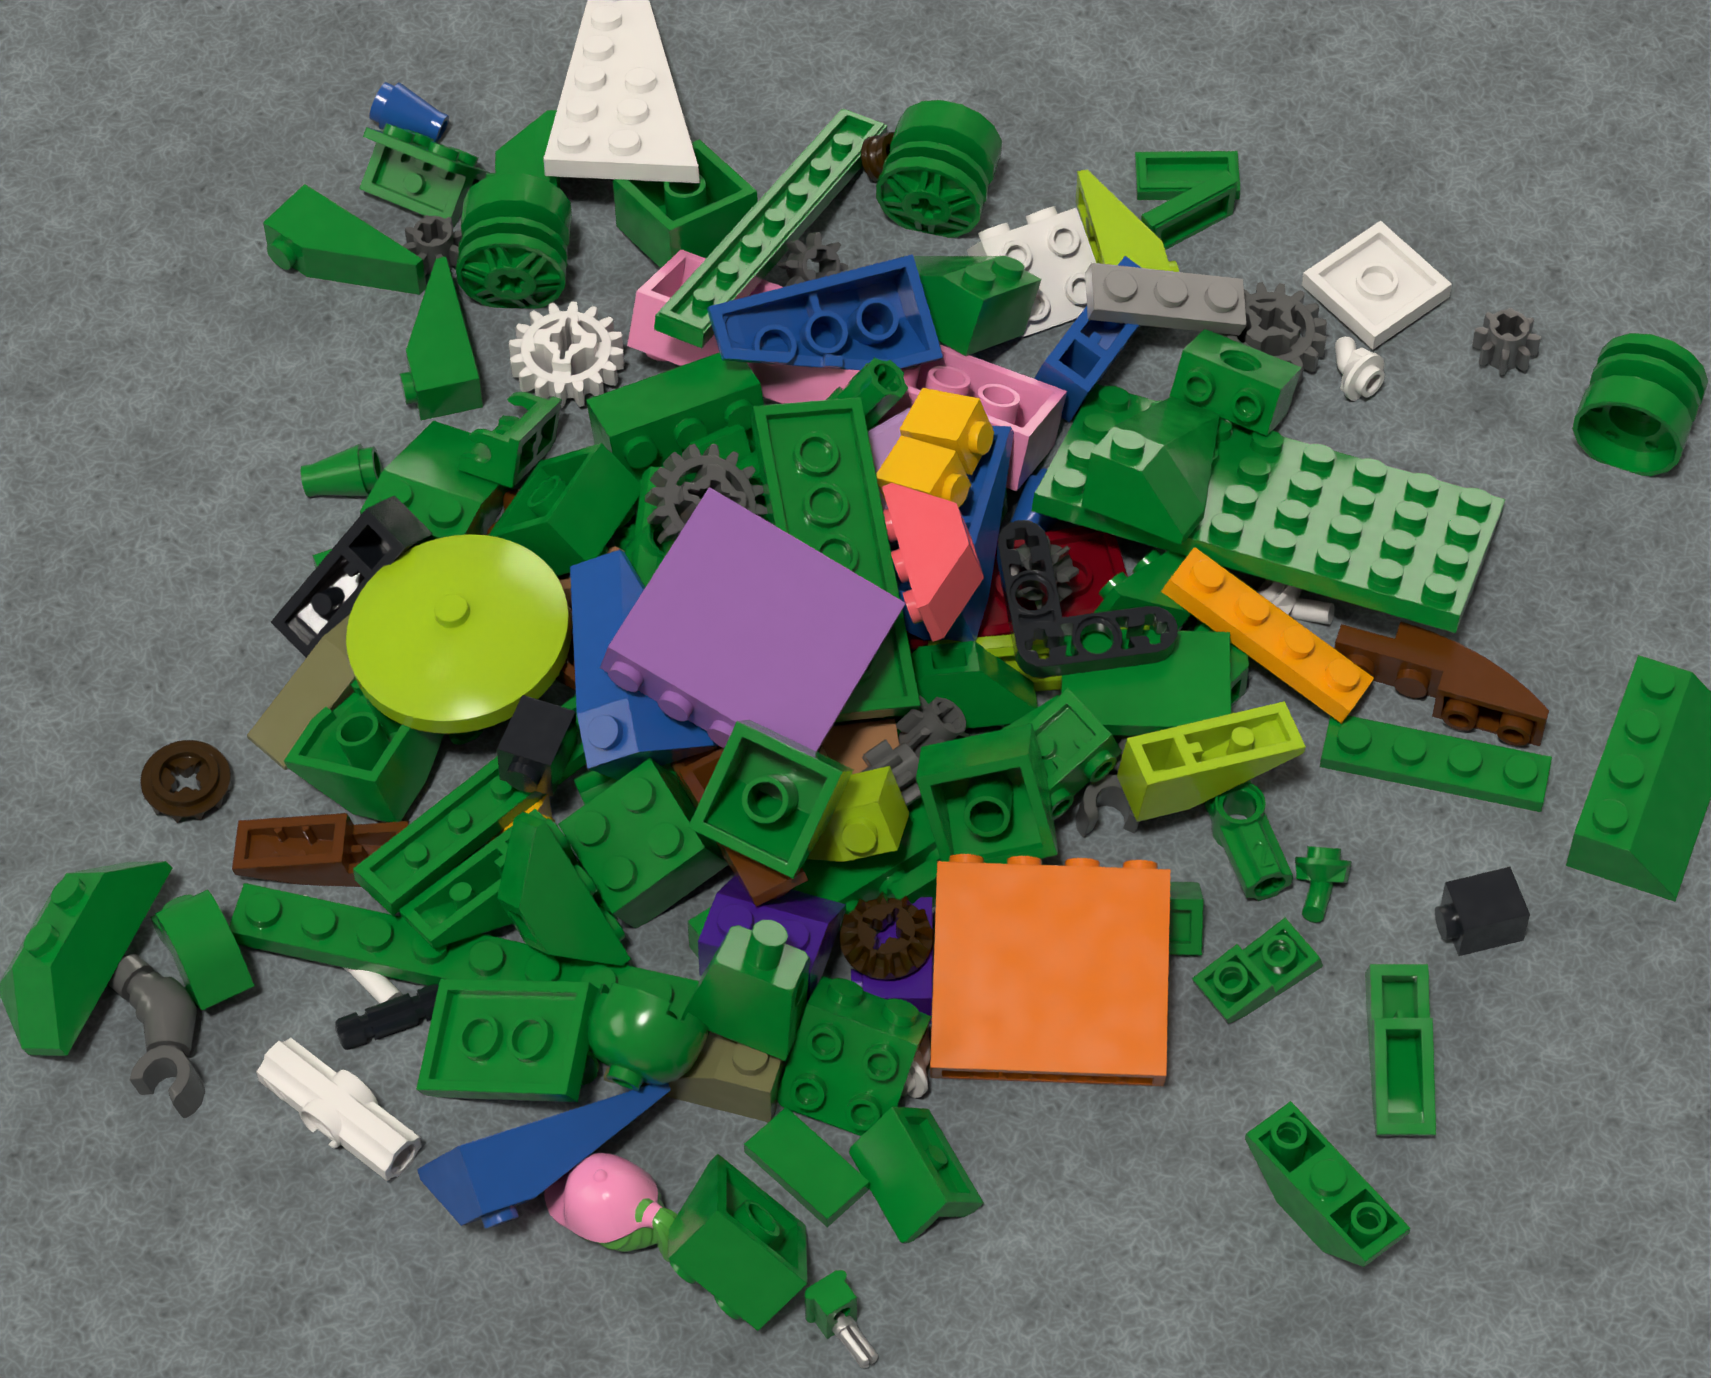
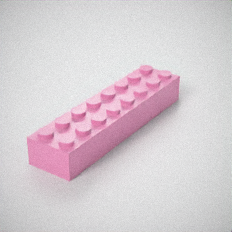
[627,250,1067,491]

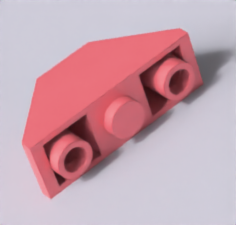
[882,483,984,642]

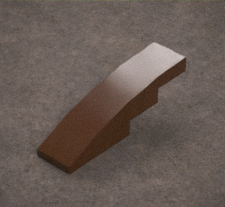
[232,813,474,887]

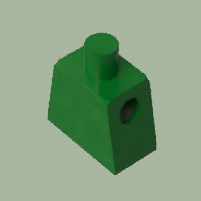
[681,920,810,1061]

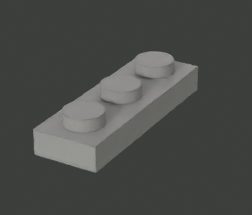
[1085,263,1246,335]

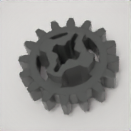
[1217,282,1327,383]
[645,444,768,544]

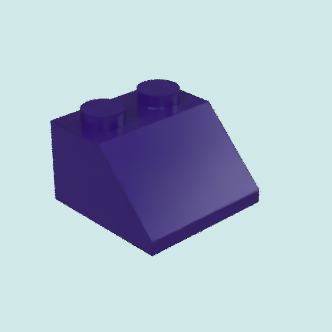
[698,875,846,1005]

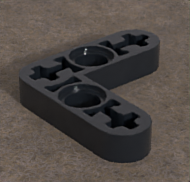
[997,520,1178,678]

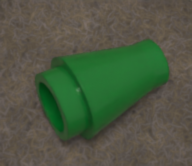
[300,444,382,497]

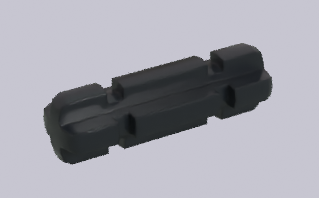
[335,984,439,1050]

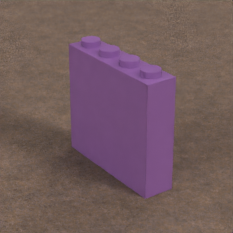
[600,487,905,752]

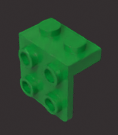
[777,976,932,1136]

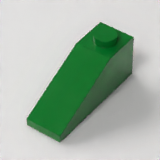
[263,184,426,295]
[400,256,483,421]
[399,809,578,948]

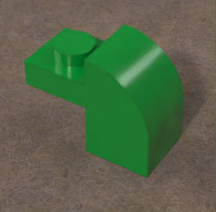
[150,890,255,1010]

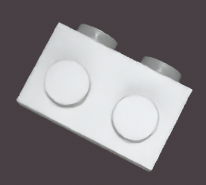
[967,206,1096,337]

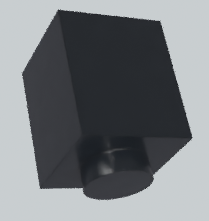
[497,695,578,796]
[1435,867,1530,956]

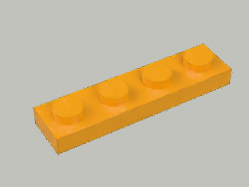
[1161,547,1374,723]

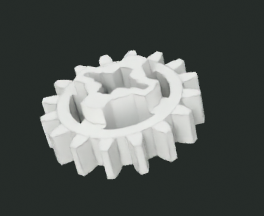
[509,301,624,408]

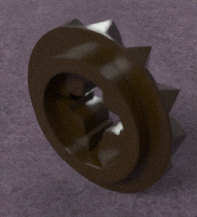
[140,740,231,823]
[840,891,933,979]

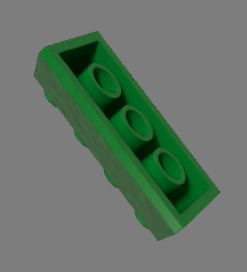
[1566,655,1711,902]

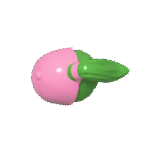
[544,1153,677,1262]

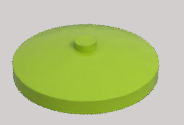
[346,534,572,734]

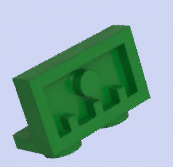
[1028,688,1122,820]

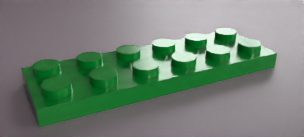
[750,397,921,722]

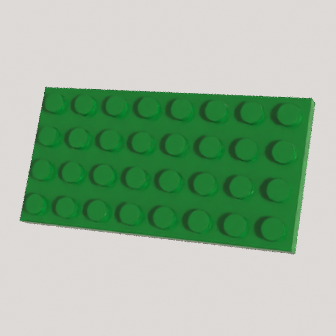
[1031,384,1506,633]

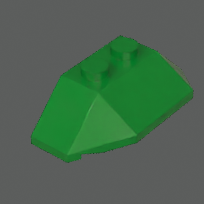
[0,861,173,1056]

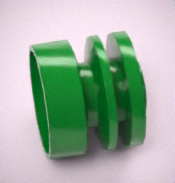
[876,100,1002,238]
[456,173,572,309]
[1572,333,1708,476]

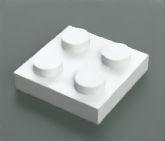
[1302,221,1452,350]

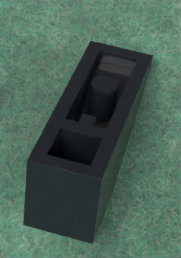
[271,496,433,658]

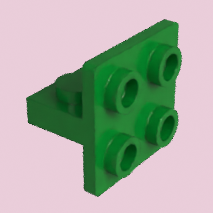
[359,123,490,227]

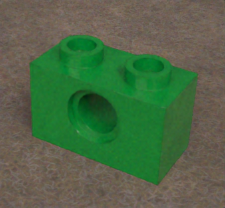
[1169,329,1302,436]

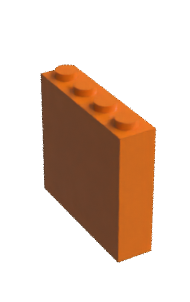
[930,854,1171,1086]

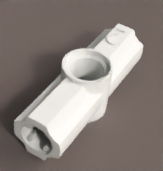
[256,1038,421,1181]

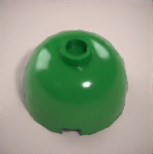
[587,983,710,1091]

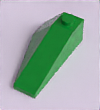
[1081,396,1220,545]
[284,680,445,822]

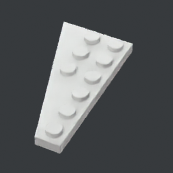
[543,0,700,183]

